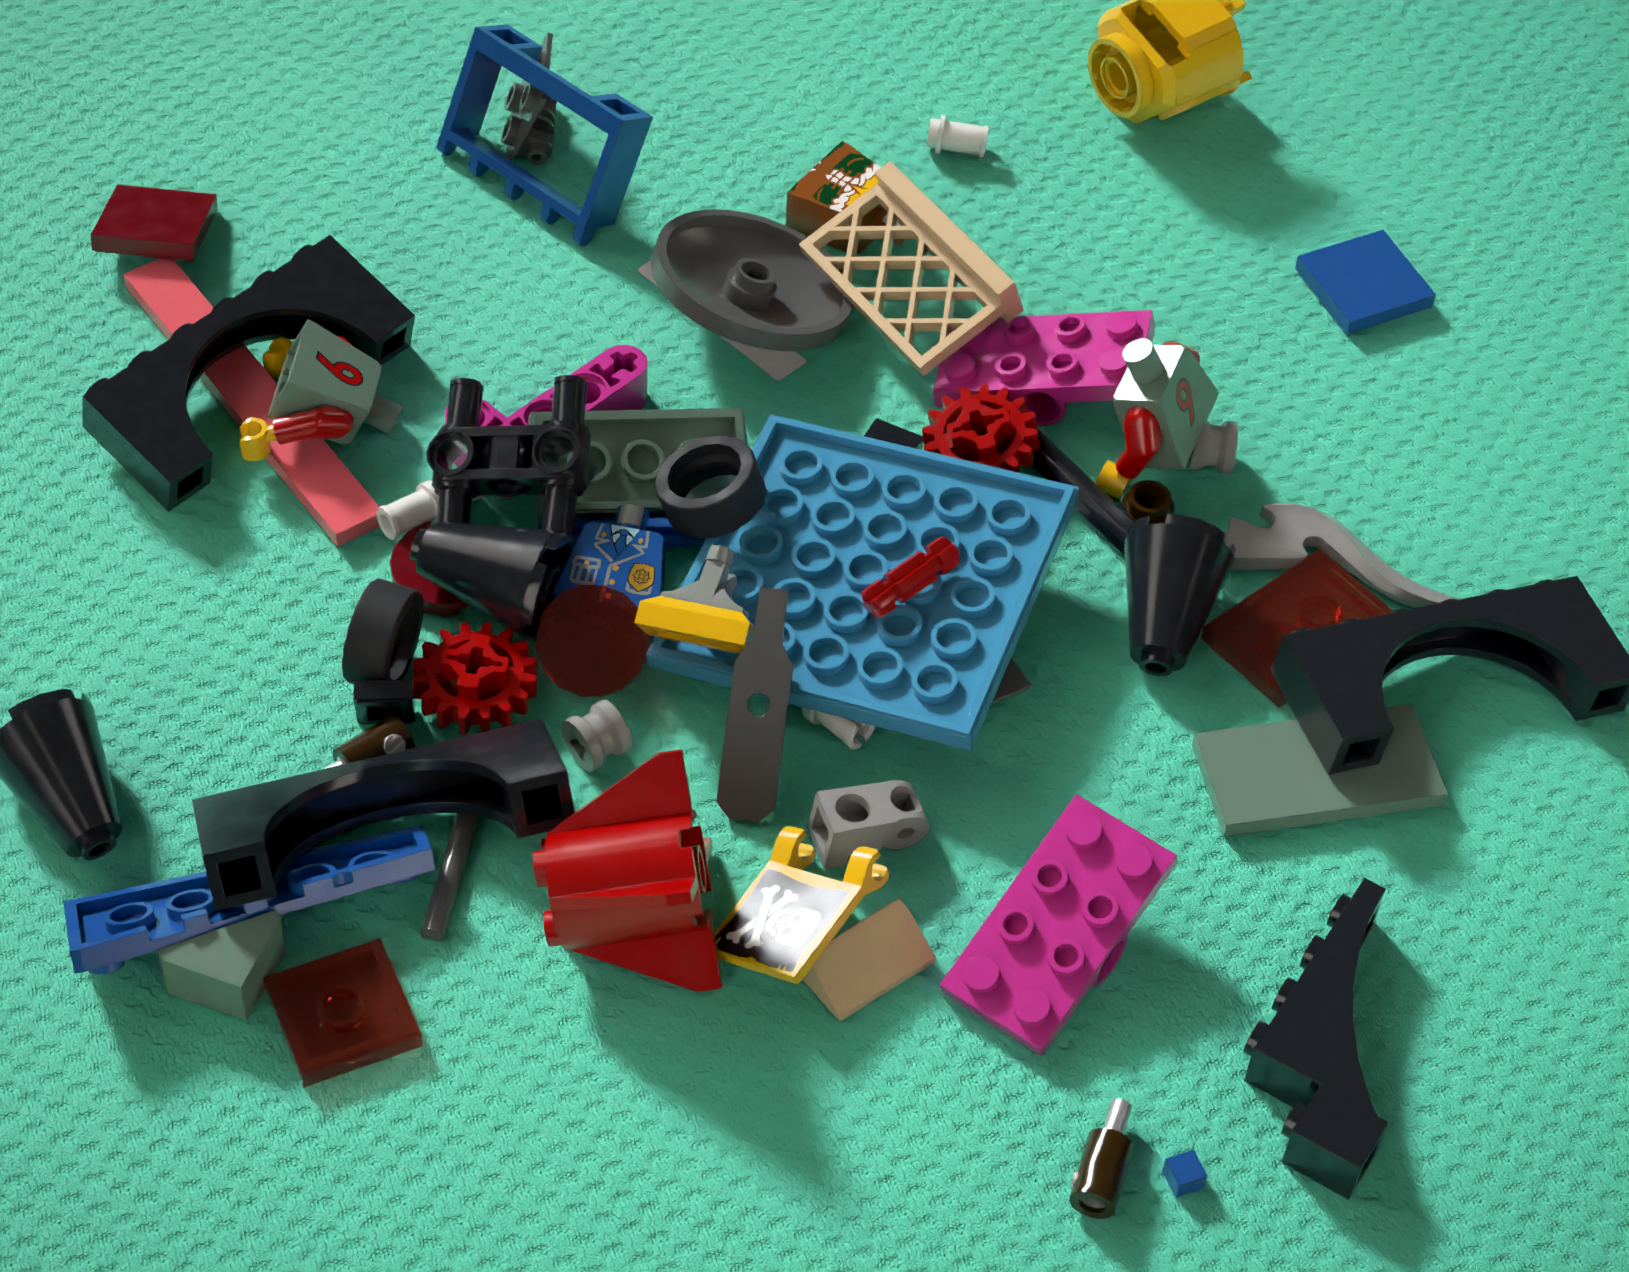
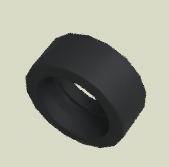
[655,435,767,539]
[342,579,424,684]

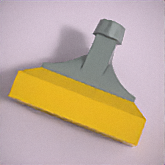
[634,545,754,654]

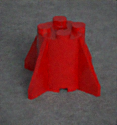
[533,749,723,992]

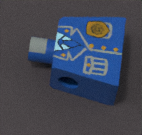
[553,504,665,639]

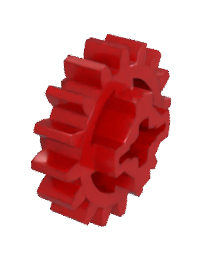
[922,384,1039,473]
[413,622,537,735]

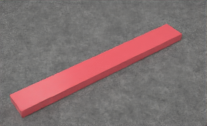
[123,258,380,547]

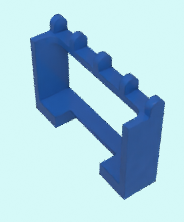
[437,24,653,246]

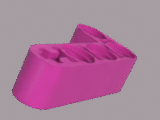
[444,345,648,497]

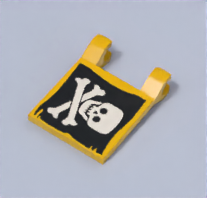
[714,826,889,985]

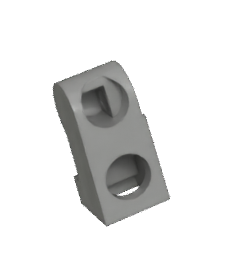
[807,780,929,869]

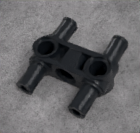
[426,375,596,544]

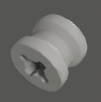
[1187,421,1238,474]
[561,700,632,772]

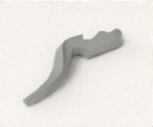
[1223,503,1459,608]

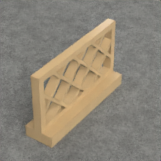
[799,161,1024,376]

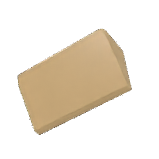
[803,898,936,1022]

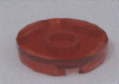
[536,585,650,698]

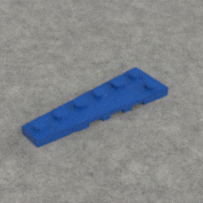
[63,826,435,975]

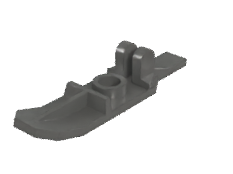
[717,587,793,823]

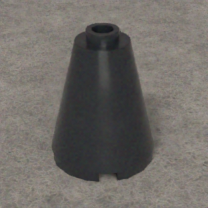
[1124,514,1236,676]
[410,521,573,642]
[0,689,123,860]

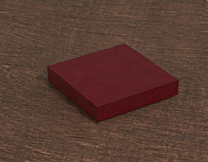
[91,184,218,261]

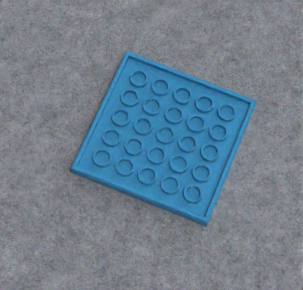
[646,414,1079,751]

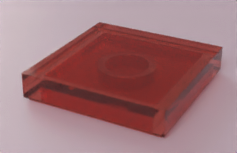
[263,938,423,1087]

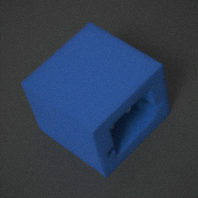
[1162,1149,1207,1198]

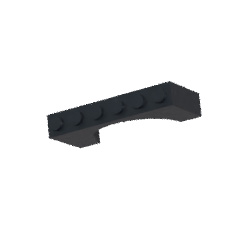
[82,235,415,512]
[1270,576,1629,775]
[192,718,575,911]

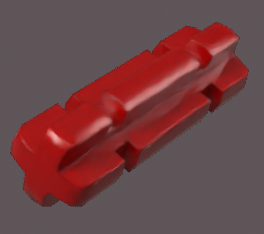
[861,537,960,618]

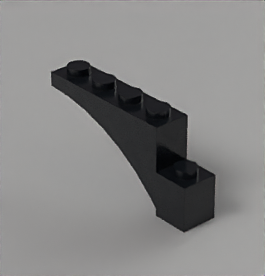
[1243,878,1388,1200]

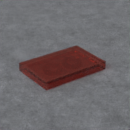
[1201,549,1393,708]

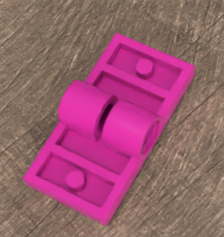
[932,310,1155,426]
[939,794,1178,1056]

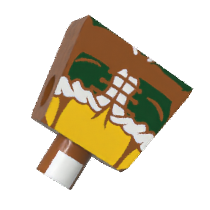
[785,141,906,254]

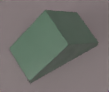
[157,909,286,1021]

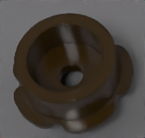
[1121,480,1175,525]

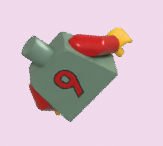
[239,319,401,462]
[1096,338,1219,499]

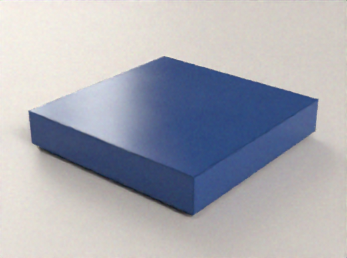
[1295,230,1436,335]

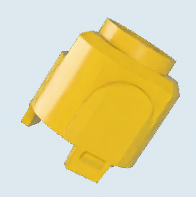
[1088,0,1252,124]

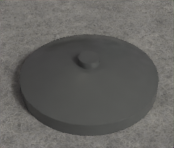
[651,209,853,351]

